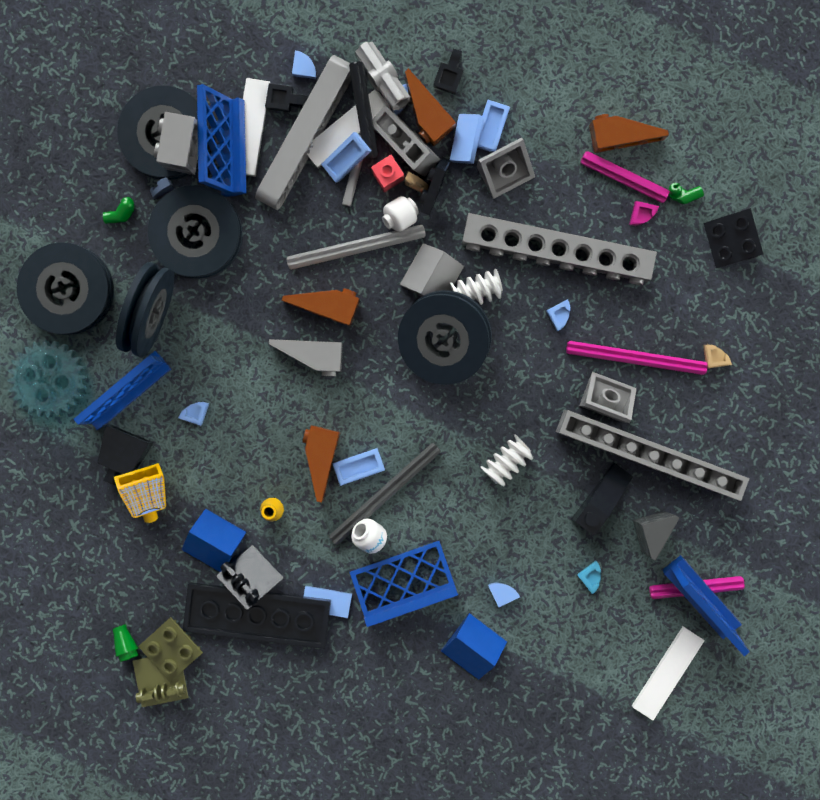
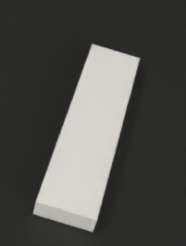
[243,78,270,177]
[307,90,391,168]
[632,626,705,720]

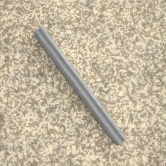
[287,225,426,270]

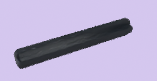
[349,61,378,159]

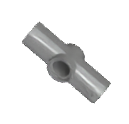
[355,42,410,111]

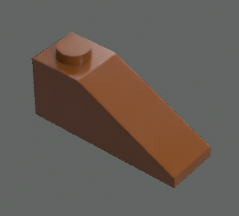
[405,68,456,146]
[589,114,669,153]
[282,288,360,326]
[303,425,340,502]

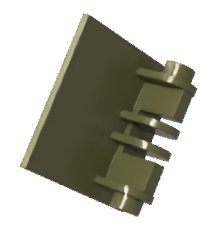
[138,617,203,681]
[133,657,189,707]

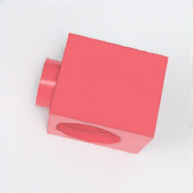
[371,155,404,193]

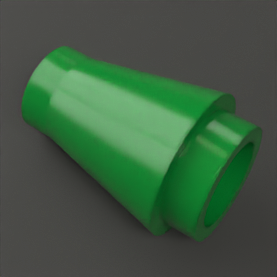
[112,624,139,662]

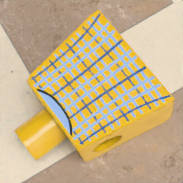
[114,463,166,523]

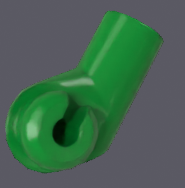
[669,183,704,204]
[103,197,135,224]

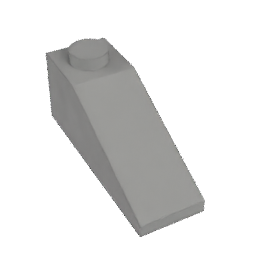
[373,105,441,177]
[269,339,343,376]

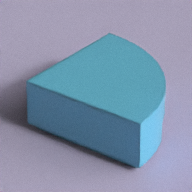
[577,560,601,594]

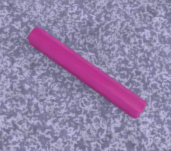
[581,151,669,203]
[649,576,745,599]

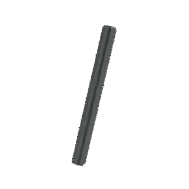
[329,443,441,545]

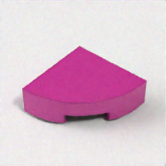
[629,201,659,225]

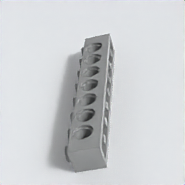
[462,213,657,285]
[556,410,750,501]

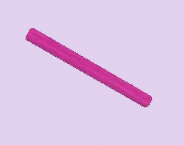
[566,341,708,375]

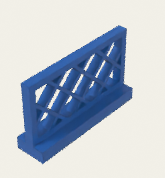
[197,84,247,197]
[74,351,171,430]
[350,541,458,627]
[662,555,750,656]

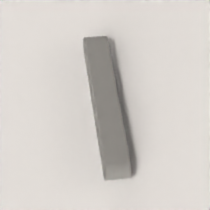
[255,55,351,210]

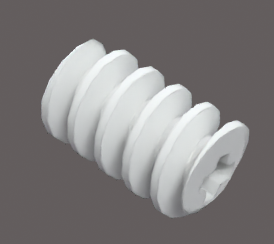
[450,269,503,305]
[481,434,533,487]

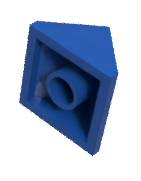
[182,509,247,572]
[441,613,507,680]

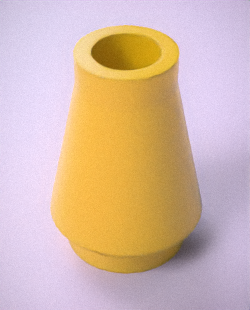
[260,498,284,521]

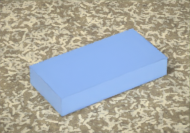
[477,100,510,153]
[450,114,483,164]
[321,132,372,183]
[332,448,385,486]
[304,586,352,618]

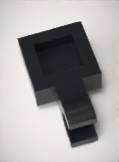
[433,48,464,95]
[265,83,308,113]

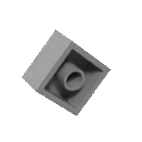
[154,112,198,175]

